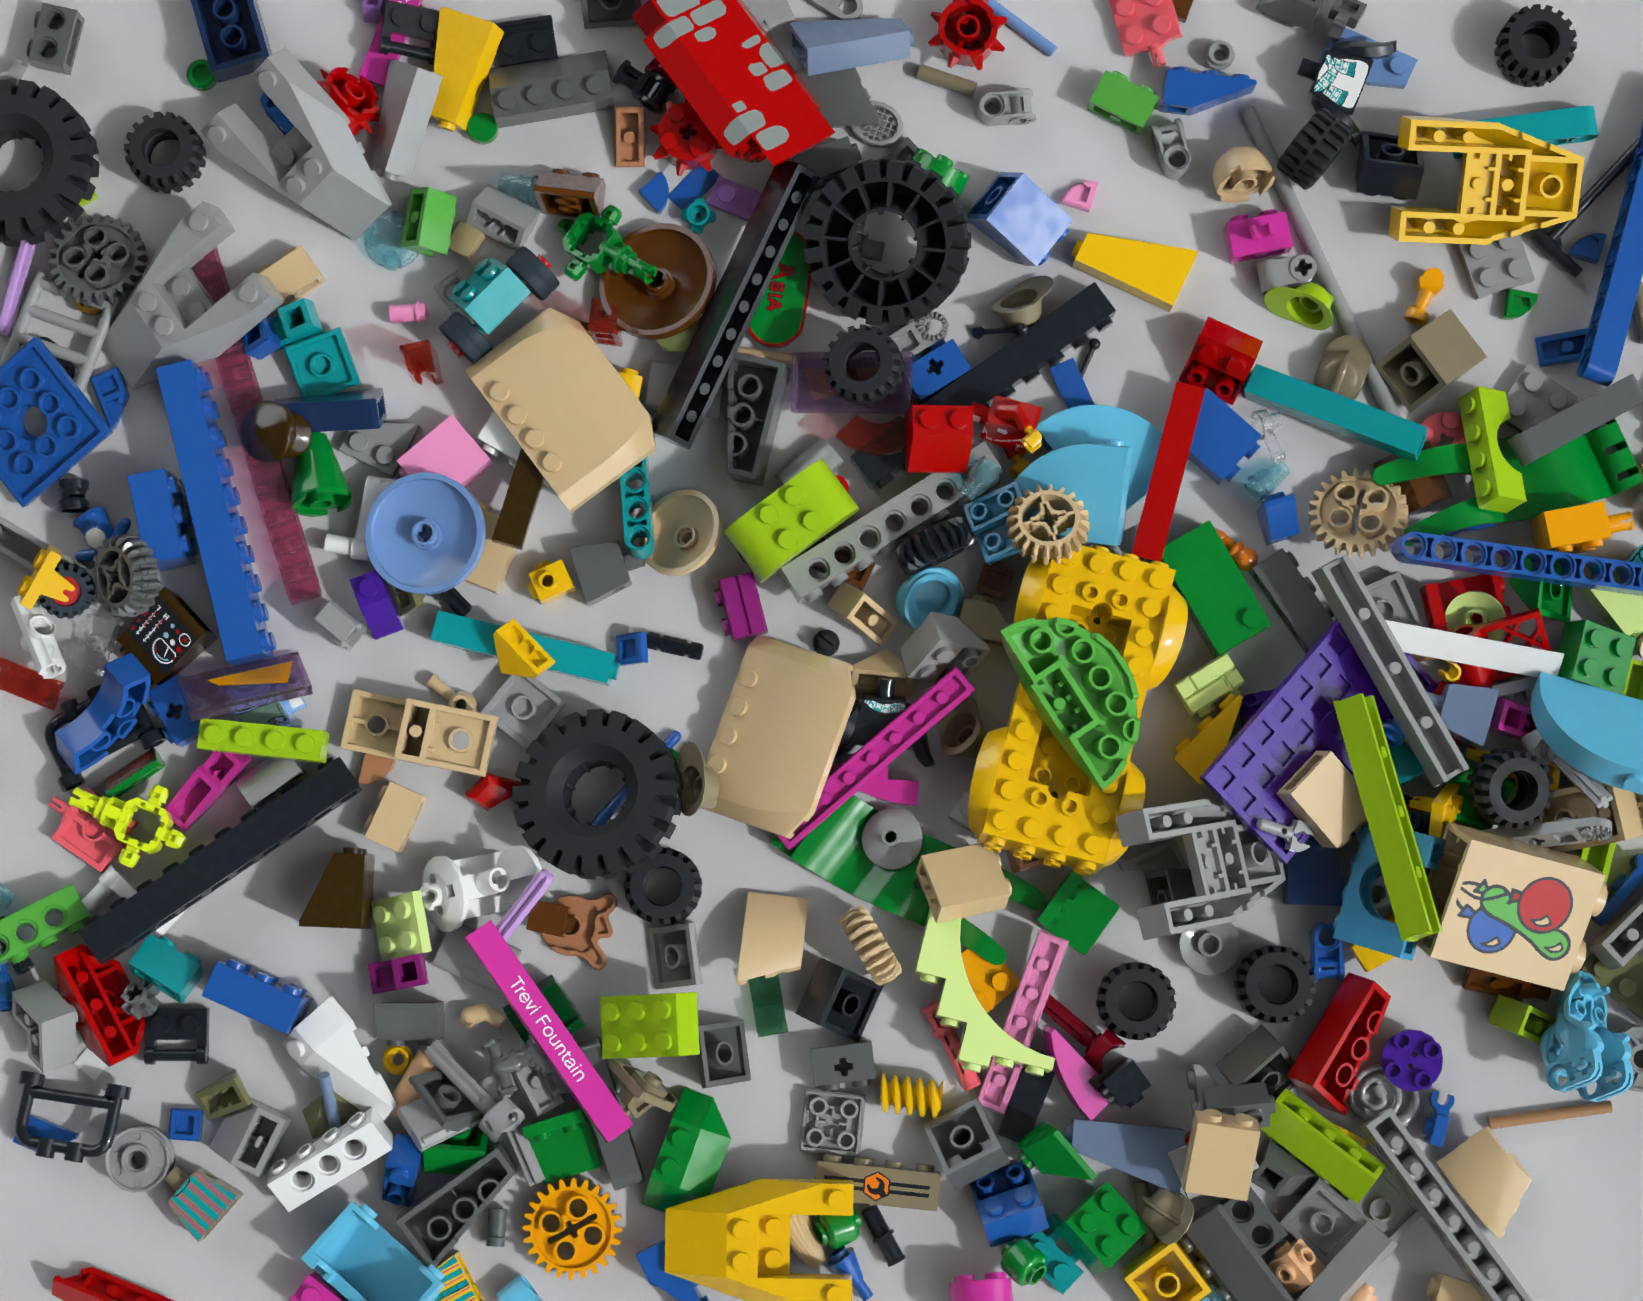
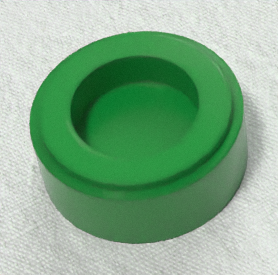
[186,59,217,91]
[468,113,498,145]

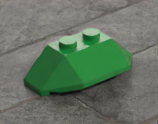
[642,1087,731,1213]

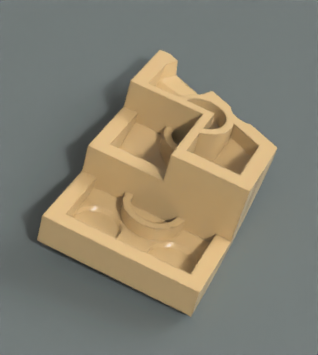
[736,892,809,985]
[1436,1127,1532,1239]

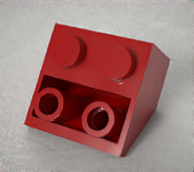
[1178,316,1263,405]

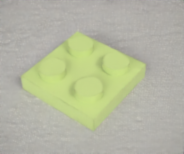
[371,890,432,961]

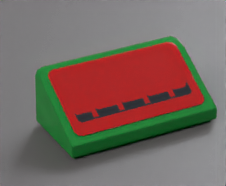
[104,748,166,798]

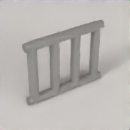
[0,271,119,393]

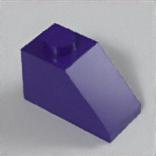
[350,570,404,640]

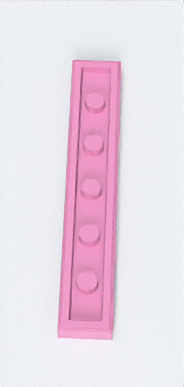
[977,930,1069,1114]

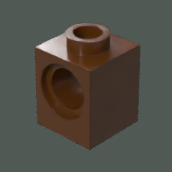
[526,900,575,937]

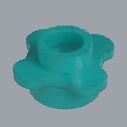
[681,198,717,234]

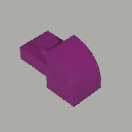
[367,953,429,994]

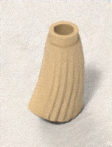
[790,1215,827,1269]

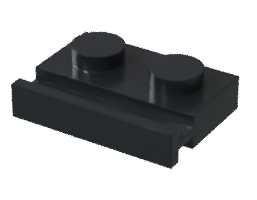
[495,15,558,68]

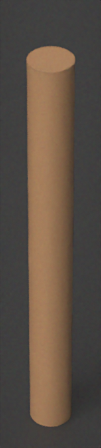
[1487,1100,1613,1130]

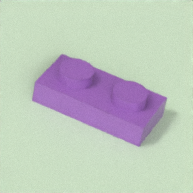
[707,176,762,222]

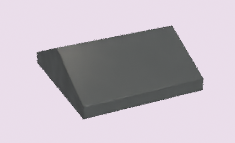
[408,1070,484,1132]

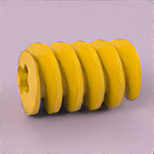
[879,1073,944,1119]

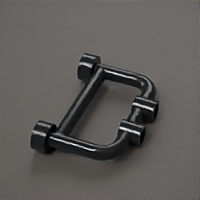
[44,685,167,792]
[15,1071,132,1163]

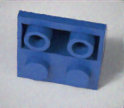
[969,1161,1049,1248]

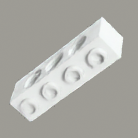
[267,1107,394,1212]

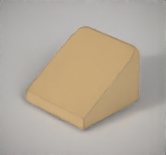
[448,221,486,262]

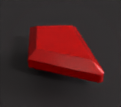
[465,773,521,811]

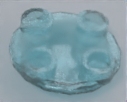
[364,211,419,271]

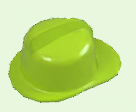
[1264,282,1334,330]

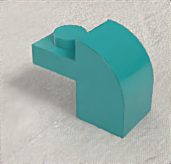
[271,298,323,352]

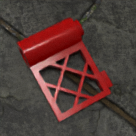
[1450,607,1551,688]

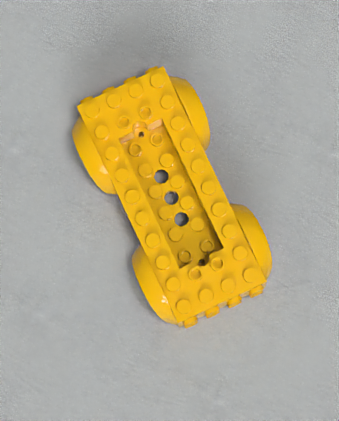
[968,539,1188,876]

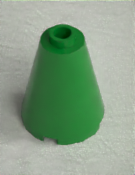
[291,432,353,517]

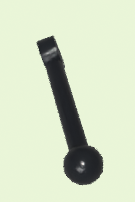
[972,323,1028,339]
[1079,338,1101,378]

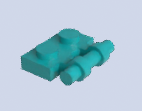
[1028,1212,1084,1295]

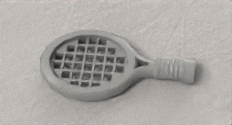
[850,101,904,147]

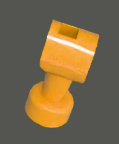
[1403,267,1445,326]

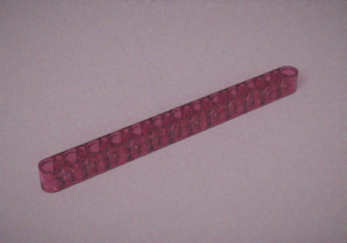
[191,247,322,605]

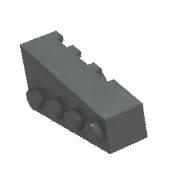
[727,353,791,487]
[395,1142,517,1267]

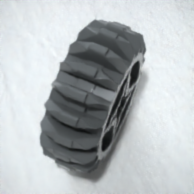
[91,535,161,618]

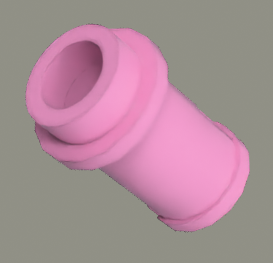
[389,300,428,324]

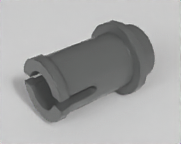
[483,1208,508,1247]

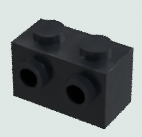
[1098,1058,1152,1108]

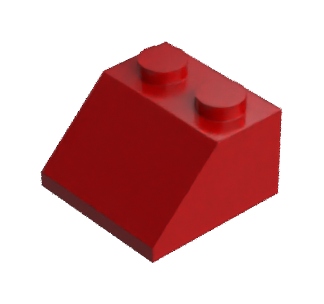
[905,405,973,474]

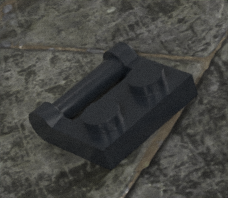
[378,0,440,65]
[144,1008,210,1065]

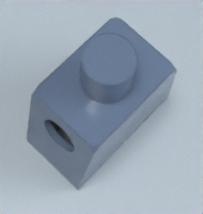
[1426,684,1500,748]

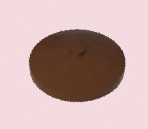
[599,223,717,340]

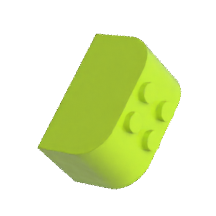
[724,459,859,583]

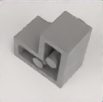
[12,980,79,1073]

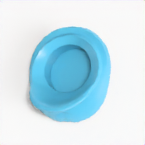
[895,566,964,630]

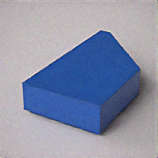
[90,367,130,430]
[13,1114,79,1152]

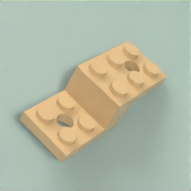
[340,689,499,777]
[1536,781,1643,852]

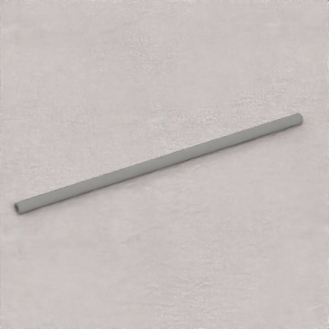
[1240,106,1401,417]

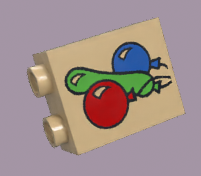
[1417,822,1607,991]

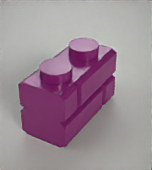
[714,572,768,642]

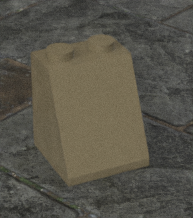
[1374,309,1487,413]

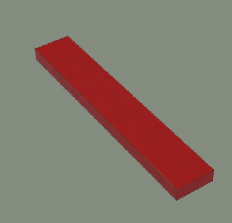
[1131,381,1206,562]

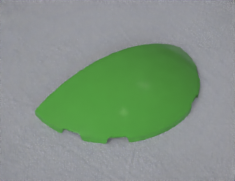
[999,617,1141,791]

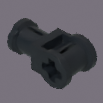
[613,59,677,115]

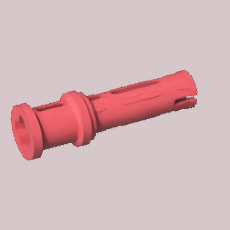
[920,1000,982,1091]

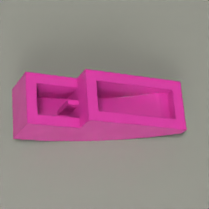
[165,752,252,832]
[829,764,919,807]
[1043,1025,1109,1121]

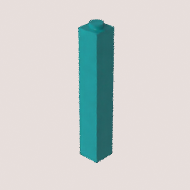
[1242,364,1428,462]
[430,610,620,686]

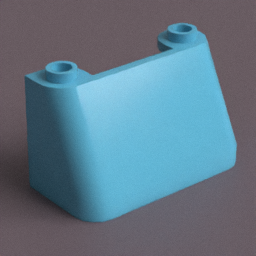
[301,1201,445,1301]

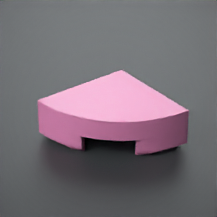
[1061,181,1098,213]

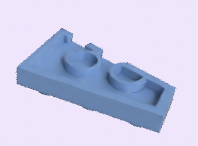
[1318,27,1418,89]

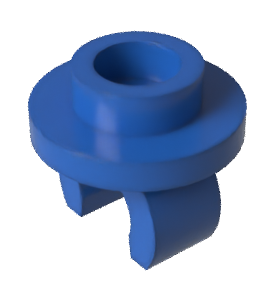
[1382,717,1405,747]

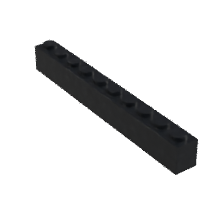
[652,161,820,450]
[850,282,1116,490]
[78,756,363,965]

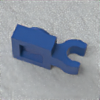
[1422,1090,1455,1147]

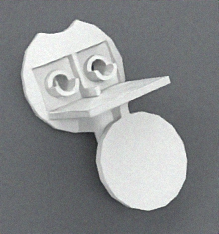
[419,845,542,932]

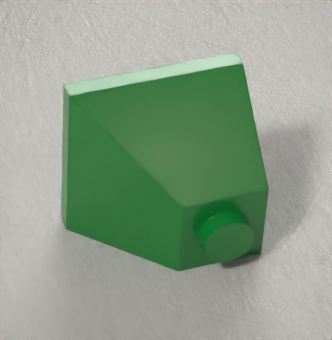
[1508,557,1573,623]
[1015,1121,1097,1180]
[423,1124,488,1174]

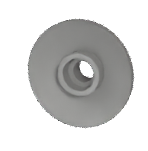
[862,808,923,870]
[1179,922,1241,976]

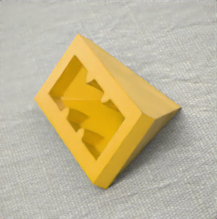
[493,618,556,678]

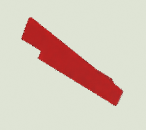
[52,1267,174,1301]

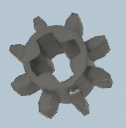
[120,979,161,1020]

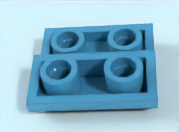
[963,481,1043,565]

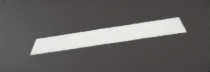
[1385,620,1564,678]

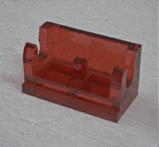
[588,298,623,347]
[399,339,444,385]
[0,657,65,711]

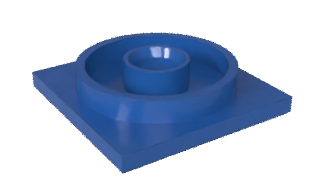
[0,337,113,508]

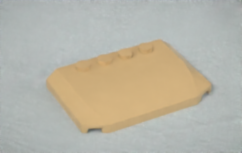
[465,307,657,513]
[705,635,856,839]

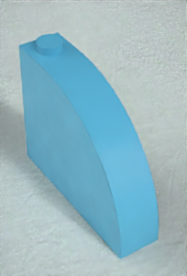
[1036,405,1162,512]
[1015,439,1133,546]
[1530,671,1643,795]

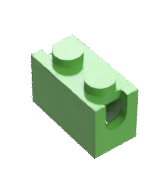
[1087,70,1159,136]
[401,187,457,257]

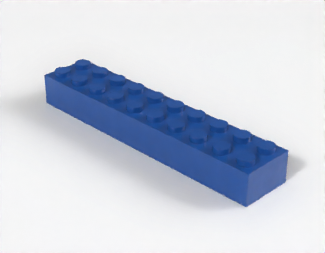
[156,359,276,667]

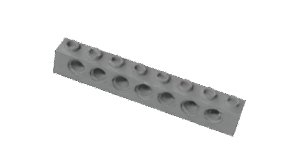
[779,441,1004,603]
[1358,1108,1532,1301]

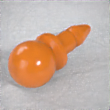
[1215,528,1258,571]

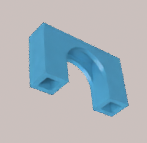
[1333,821,1446,961]

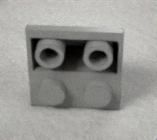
[900,611,990,683]
[209,1097,293,1177]

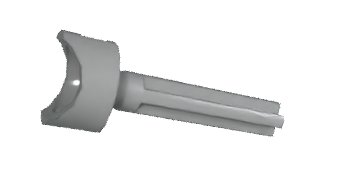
[1520,728,1613,809]
[424,1041,525,1142]
[477,1073,545,1187]

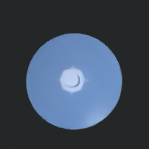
[365,472,486,595]

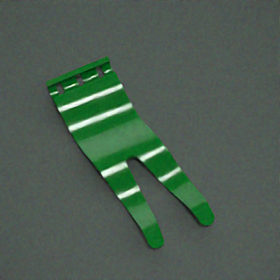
[1372,418,1643,547]
[770,795,1046,965]

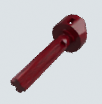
[1043,994,1126,1075]

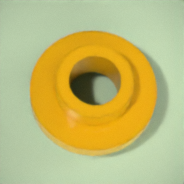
[382,1045,414,1075]

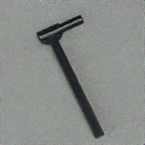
[1529,137,1641,278]

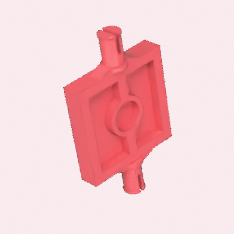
[1108,0,1183,68]
[49,788,141,873]

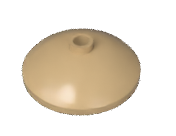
[639,489,722,576]

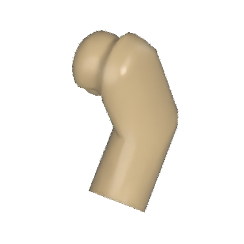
[459,1003,507,1029]

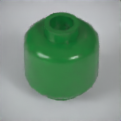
[813,1209,862,1250]
[1000,1238,1047,1286]

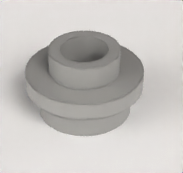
[1204,40,1235,71]

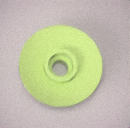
[1445,591,1506,641]

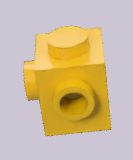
[526,559,576,605]

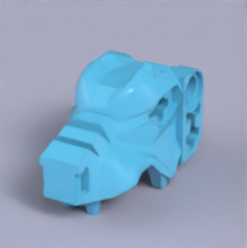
[1540,970,1634,1102]

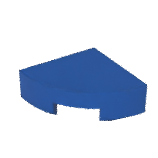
[639,172,669,215]
[1568,233,1607,265]

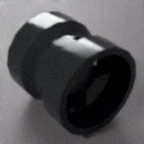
[58,478,89,513]

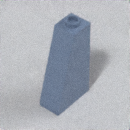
[789,18,914,76]
[1064,1118,1185,1193]

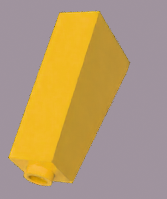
[431,6,504,132]
[1071,233,1199,312]

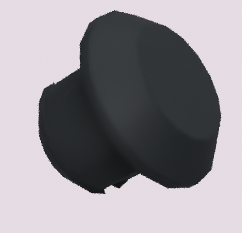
[813,630,840,656]

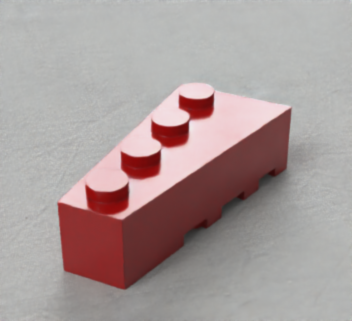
[1287,972,1391,1116]

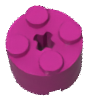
[949,1272,1013,1301]

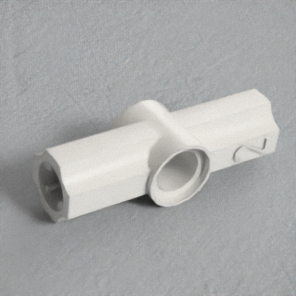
[10,595,66,679]

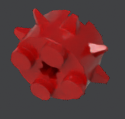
[928,0,1007,71]
[316,67,380,136]
[649,101,723,176]

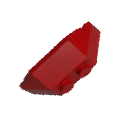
[53,944,146,1067]

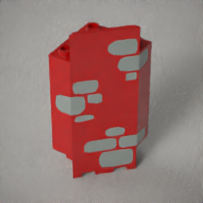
[631,0,835,166]

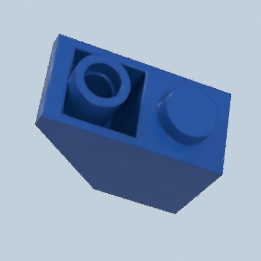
[1256,492,1300,546]
[382,1133,424,1207]

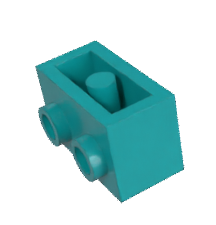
[128,934,204,1004]

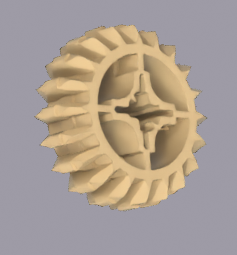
[1006,484,1090,566]
[839,905,902,986]

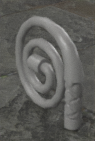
[1347,1063,1421,1146]

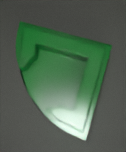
[1501,288,1539,320]

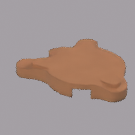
[540,893,618,970]

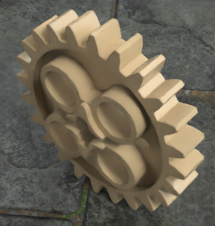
[1308,468,1409,559]

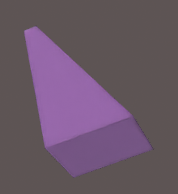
[362,0,385,24]

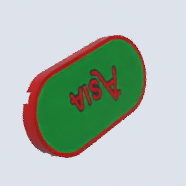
[748,231,813,349]

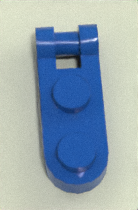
[1591,853,1643,927]

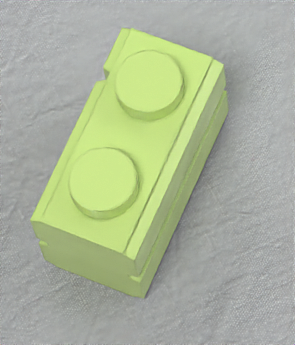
[1172,652,1245,718]

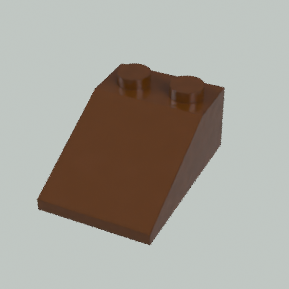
[533,169,606,218]

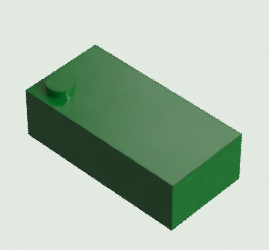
[1161,520,1272,659]

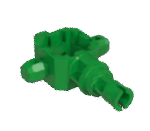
[557,204,657,284]

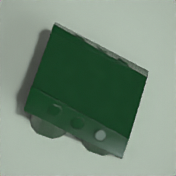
[503,974,586,1045]

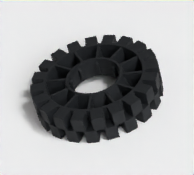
[0,79,100,247]
[803,157,971,326]
[512,709,683,880]

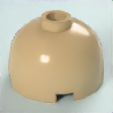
[1212,146,1275,204]

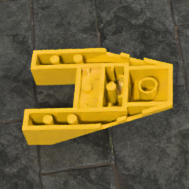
[1388,115,1584,245]
[664,1178,854,1301]

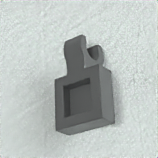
[1327,0,1367,42]

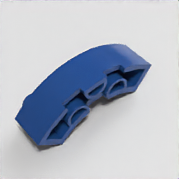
[55,653,151,775]

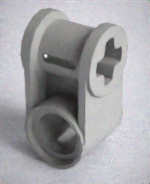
[977,88,1036,127]
[1150,118,1191,180]
[1256,254,1317,294]

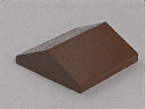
[1373,440,1453,514]

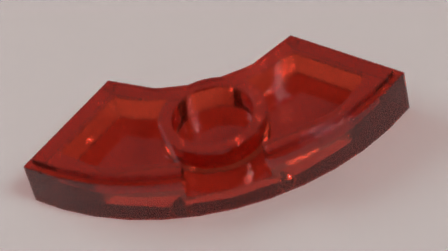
[835,415,906,456]

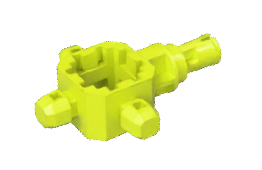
[69,784,186,868]

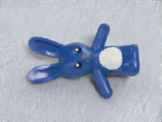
[73,507,131,562]

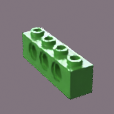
[0,884,90,971]

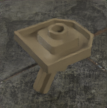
[609,1059,678,1119]

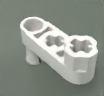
[324,475,397,561]
[81,865,185,935]

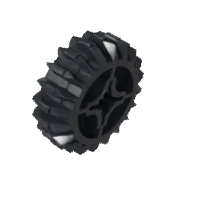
[895,517,976,575]

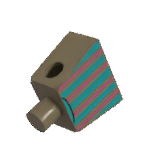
[164,1166,244,1242]

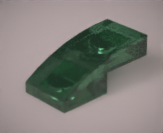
[748,974,788,1037]

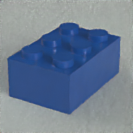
[127,468,198,572]
[201,958,313,1034]

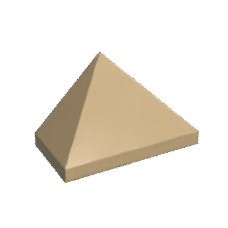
[852,649,913,698]

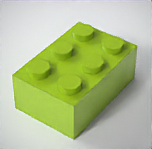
[600,992,700,1059]

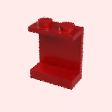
[1419,574,1512,632]

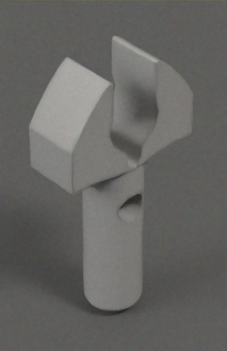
[1256,818,1313,852]

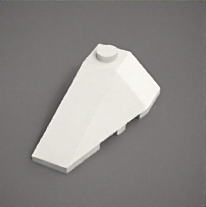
[282,996,397,1122]

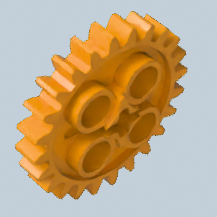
[522,1177,624,1280]

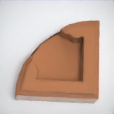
[358,754,396,784]

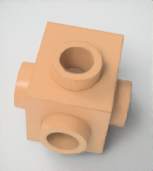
[1267,1238,1325,1295]

